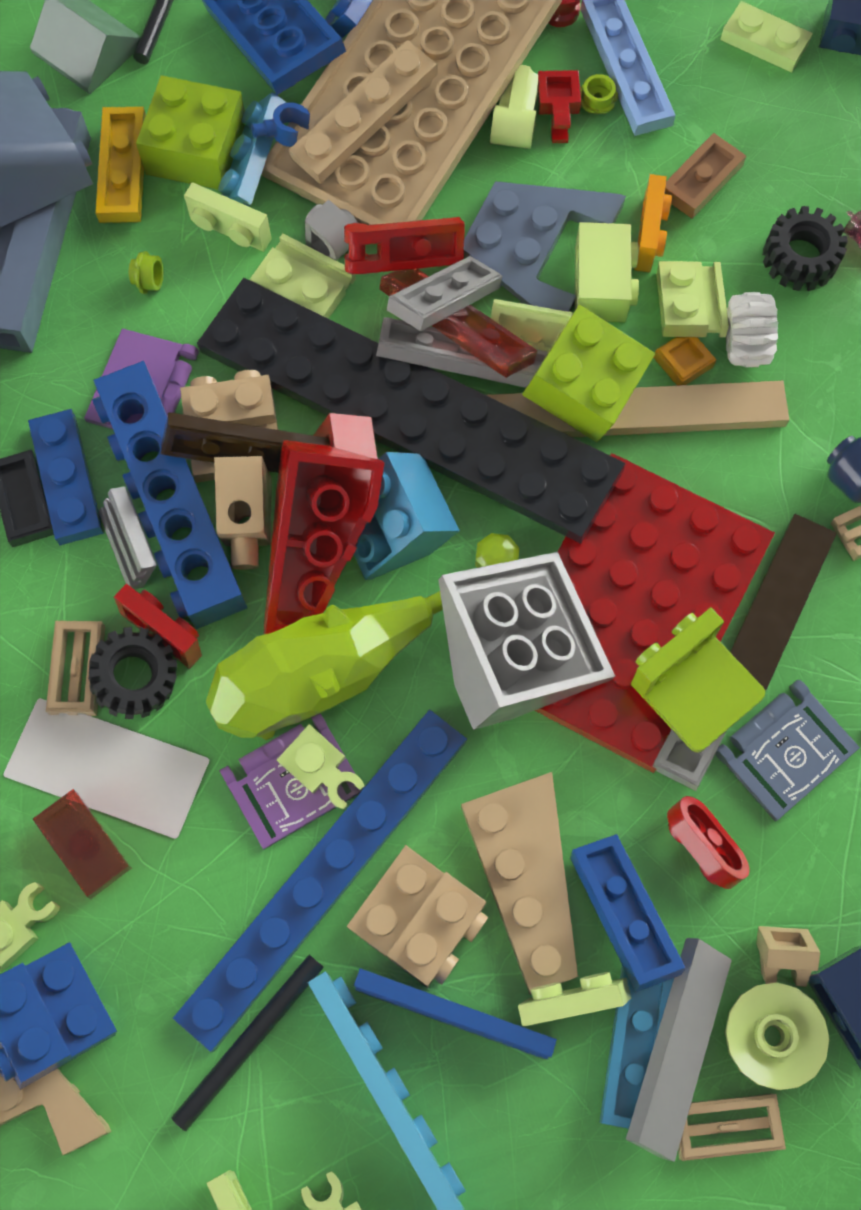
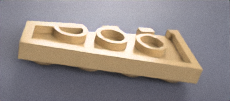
[461,772,578,995]

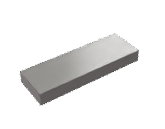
[387,256,503,331]

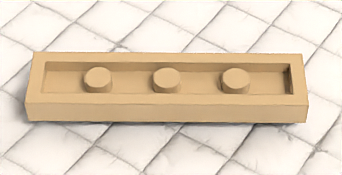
[289,40,438,184]

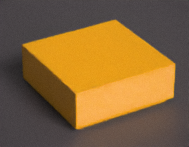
[653,337,717,386]

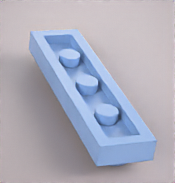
[580,0,676,136]

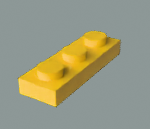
[95,107,146,223]

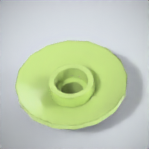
[725,982,830,1090]

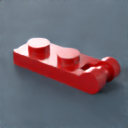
[344,217,465,274]

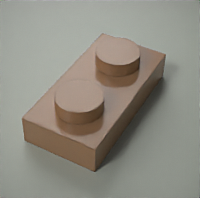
[665,133,746,219]

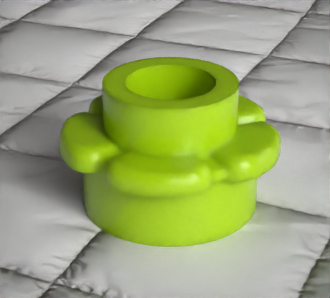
[580,74,618,114]
[128,251,164,294]

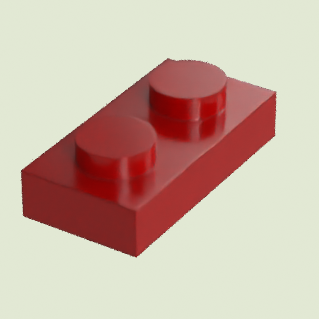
[114,583,202,669]

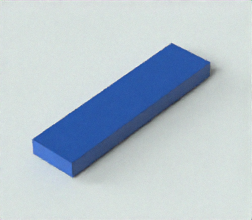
[354,968,557,1059]

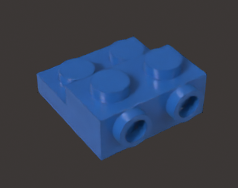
[0,942,117,1090]

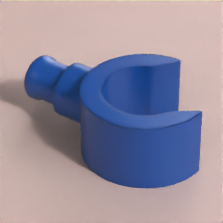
[251,102,310,147]

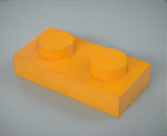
[634,174,672,272]

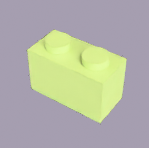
[574,222,639,322]

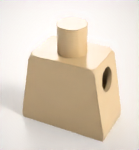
[214,456,272,570]

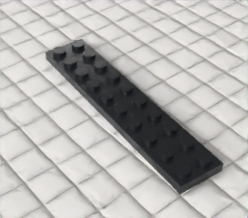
[197,278,625,544]

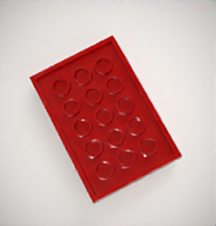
[534,453,775,773]

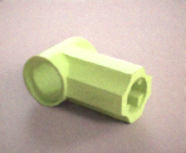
[490,65,539,149]

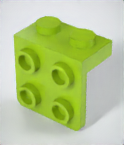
[631,607,765,753]

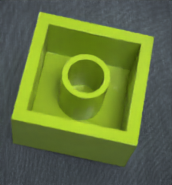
[136,75,245,190]
[522,304,656,443]

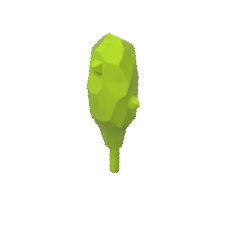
[206,591,443,740]

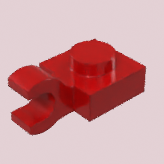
[538,70,581,143]

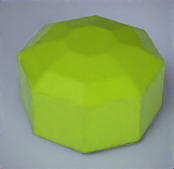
[475,533,520,568]

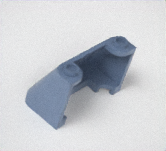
[0,71,93,228]

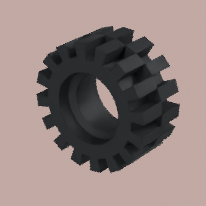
[762,206,848,291]
[88,627,177,719]

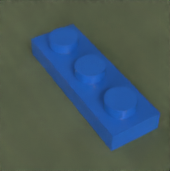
[28,409,104,545]
[570,834,686,992]

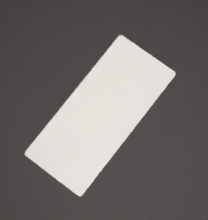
[3,698,209,839]

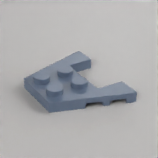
[464,181,626,312]

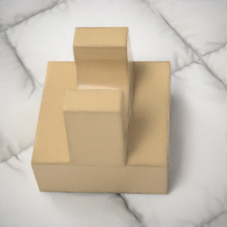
[756,926,820,987]

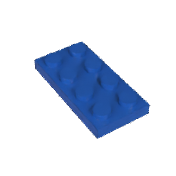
[202,0,347,95]

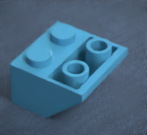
[354,452,460,580]

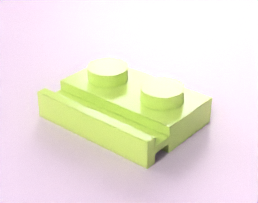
[250,233,356,319]
[656,261,729,337]

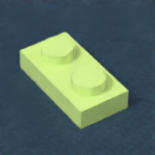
[720,1,813,73]
[184,182,272,252]
[518,972,631,1026]

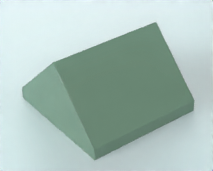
[30,0,141,94]

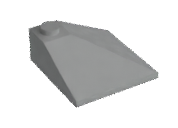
[438,552,615,730]

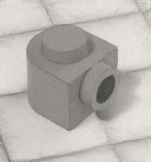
[305,200,358,261]

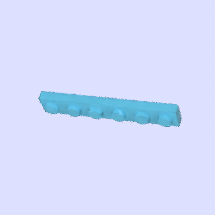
[308,971,466,1210]

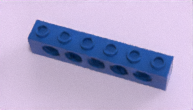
[92,360,247,629]

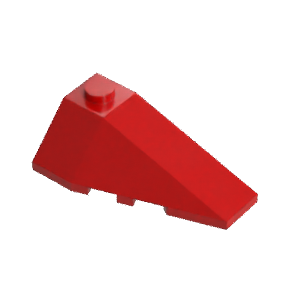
[264,440,385,634]

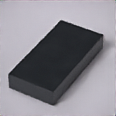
[0,450,54,547]

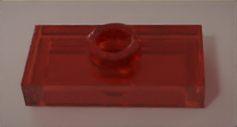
[33,789,132,899]

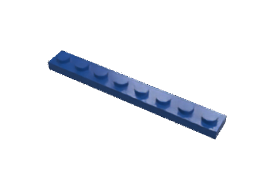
[173,709,467,1052]

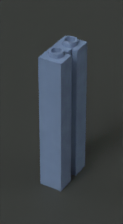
[0,108,91,353]

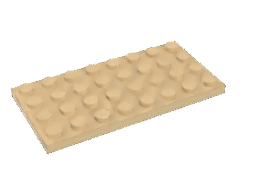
[262,0,562,225]

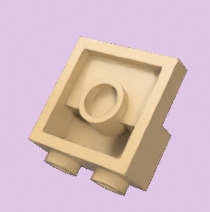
[180,370,278,483]
[347,845,489,988]

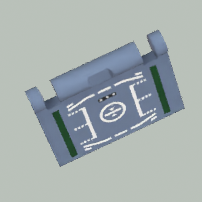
[715,680,860,821]

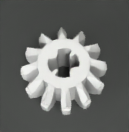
[725,292,779,368]

